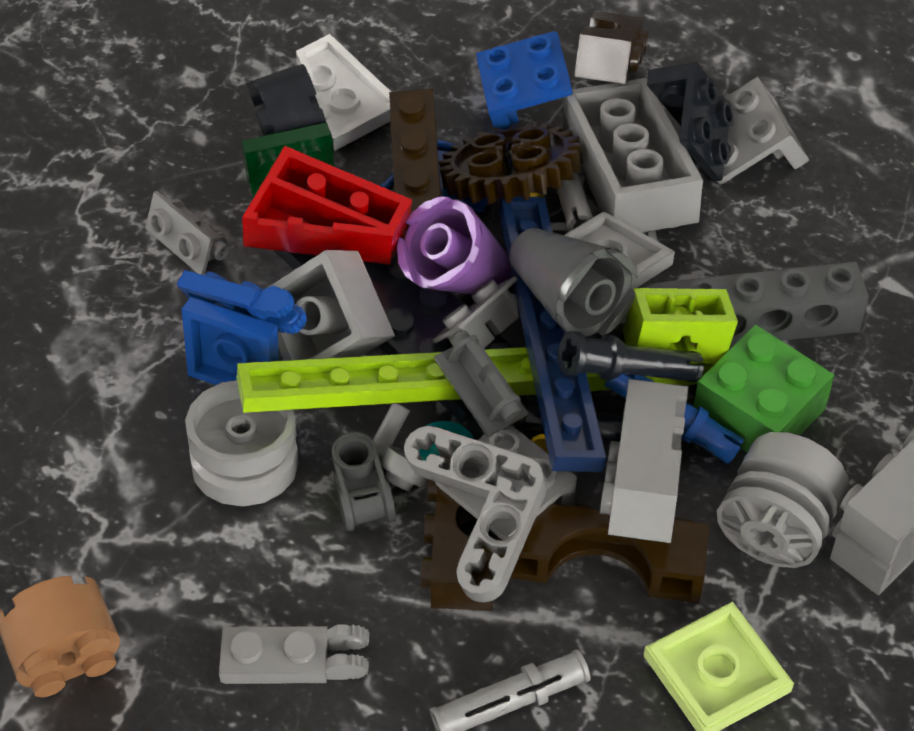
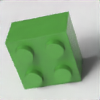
[694,324,835,452]

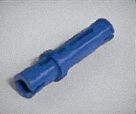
[603,374,744,464]

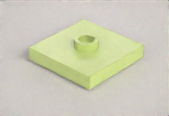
[644,602,794,731]

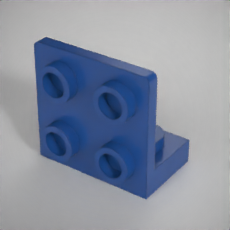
[476,31,573,130]

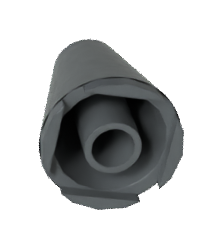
[509,228,638,338]

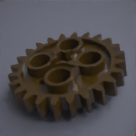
[439,122,583,204]

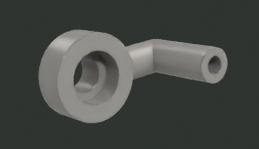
[373,403,427,492]

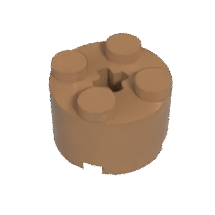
[0,576,120,698]

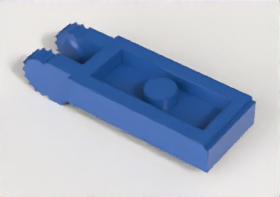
[177,270,308,335]

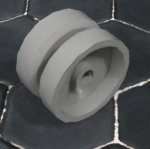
[185,380,299,507]

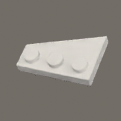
[296,34,391,151]

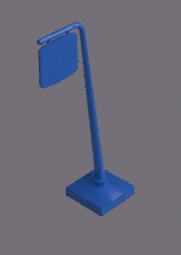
[181,140,513,385]

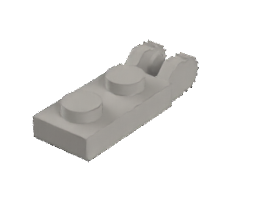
[219,625,370,684]

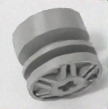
[717,432,849,568]

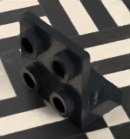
[647,62,734,182]

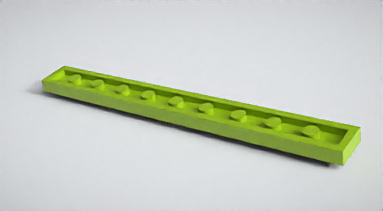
[236,342,715,413]

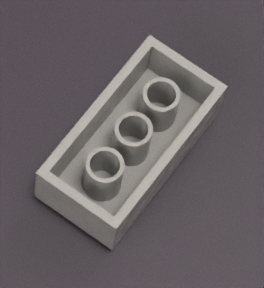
[563,78,703,232]

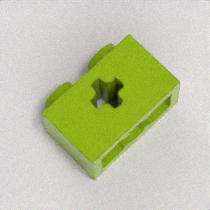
[623,288,738,364]

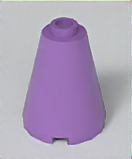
[397,197,512,294]

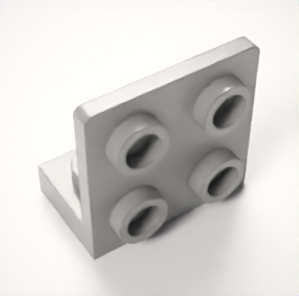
[716,76,810,185]
[435,425,577,540]

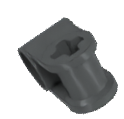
[332,432,396,532]

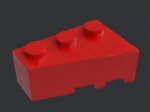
[242,146,412,265]

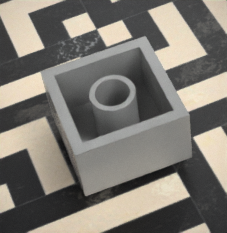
[267,250,395,361]

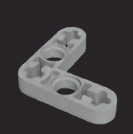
[404,426,547,602]

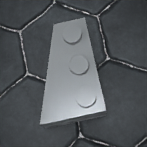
[600,379,688,543]

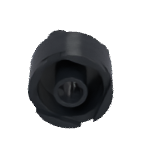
[246,64,326,136]

